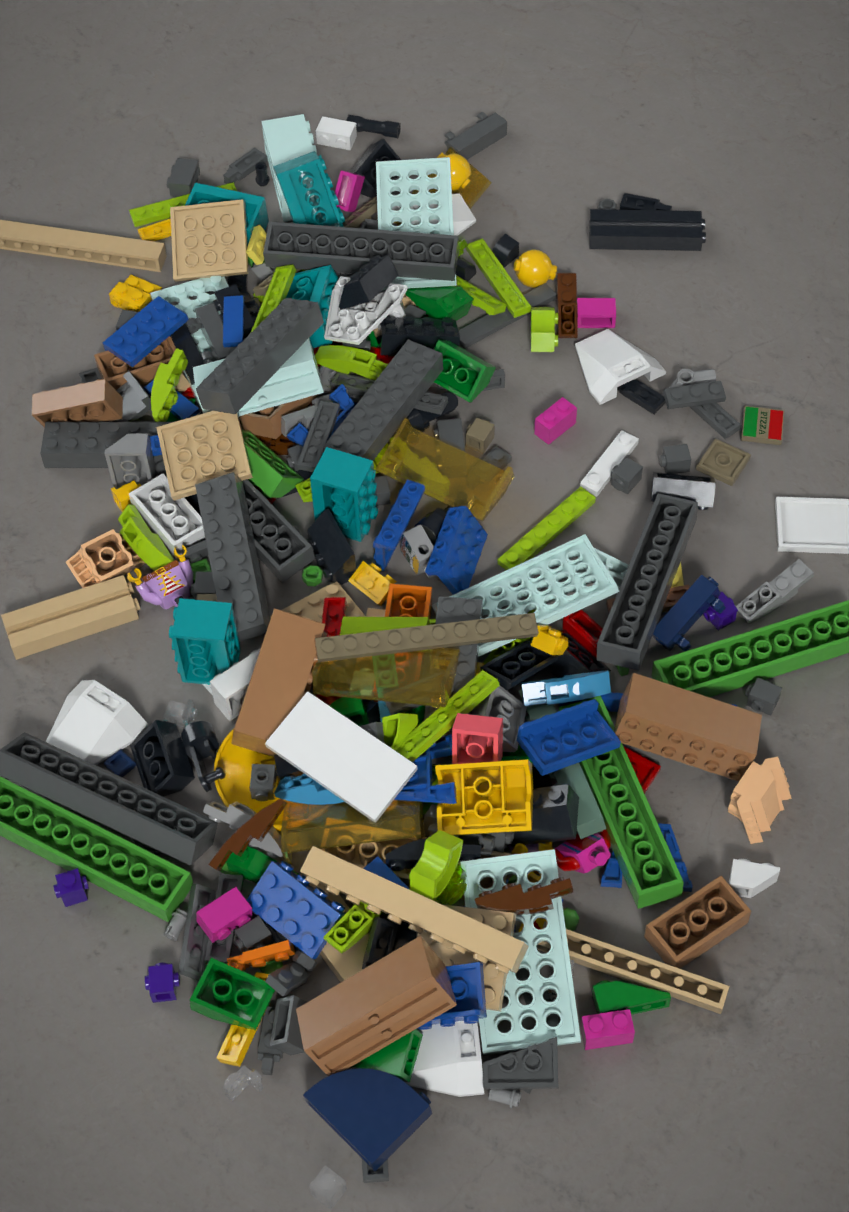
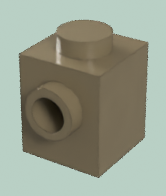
[466,418,495,454]

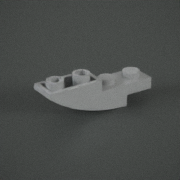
[281,388,348,437]
[735,559,814,623]
[203,801,290,858]

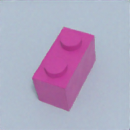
[335,170,365,212]
[577,298,616,328]
[534,397,577,445]
[197,887,252,943]
[580,1009,635,1050]

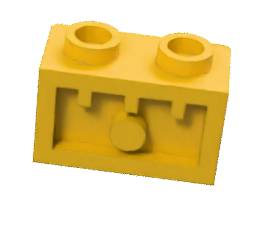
[348,561,397,606]

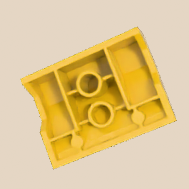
[435,759,533,835]

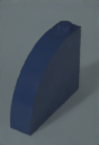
[303,1068,433,1171]

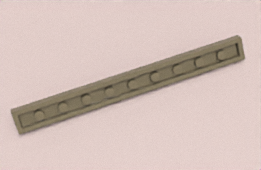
[253,197,378,297]
[315,613,539,662]

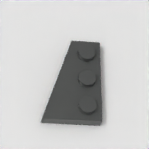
[483,1037,559,1090]

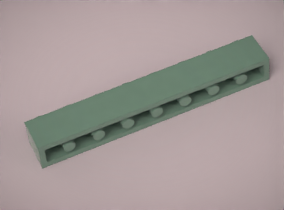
[519,690,606,839]

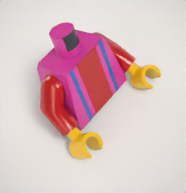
[538,829,611,874]

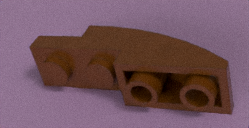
[557,273,578,338]
[475,877,573,915]

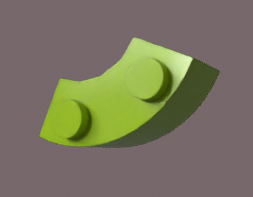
[531,307,558,352]
[382,713,418,748]
[409,830,463,901]

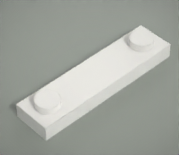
[580,430,639,497]

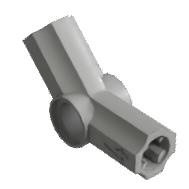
[663,369,716,396]

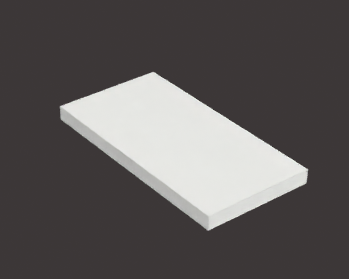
[775,497,849,554]
[265,691,418,823]

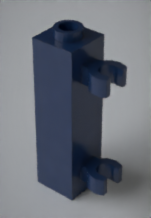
[653,574,726,652]

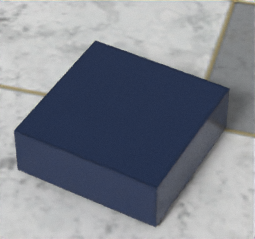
[104,749,136,778]

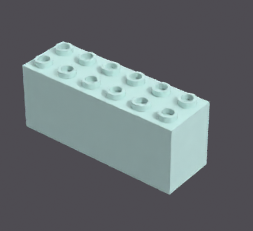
[261,114,317,222]
[193,338,324,417]

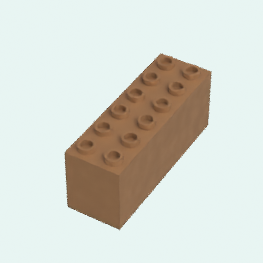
[231,608,327,757]
[614,673,762,781]
[296,936,457,1076]

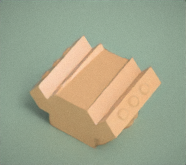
[66,529,146,588]
[728,757,792,844]

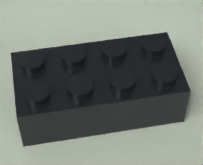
[377,315,460,356]

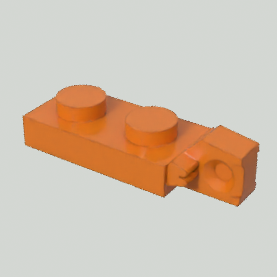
[227,940,295,972]

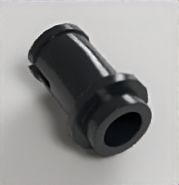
[255,162,270,186]

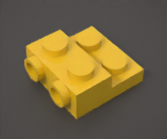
[109,275,162,312]

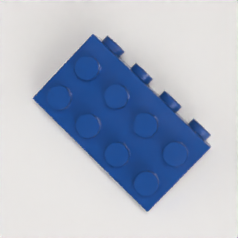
[103,296,189,367]
[373,480,425,571]
[425,506,488,595]
[516,699,621,776]
[247,861,346,959]
[417,962,487,1030]

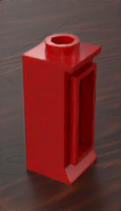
[562,609,603,658]

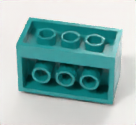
[273,151,346,227]
[185,183,269,247]
[286,265,339,348]
[310,447,379,542]
[169,598,241,685]

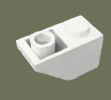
[729,859,780,898]

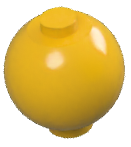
[435,153,471,191]
[513,250,557,288]

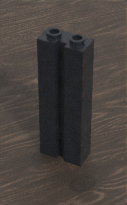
[589,209,706,251]

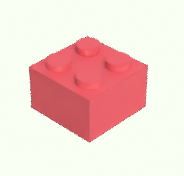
[452,713,503,764]

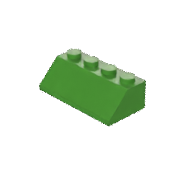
[242,430,304,498]

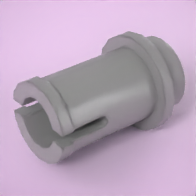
[163,909,187,941]
[488,1089,521,1108]

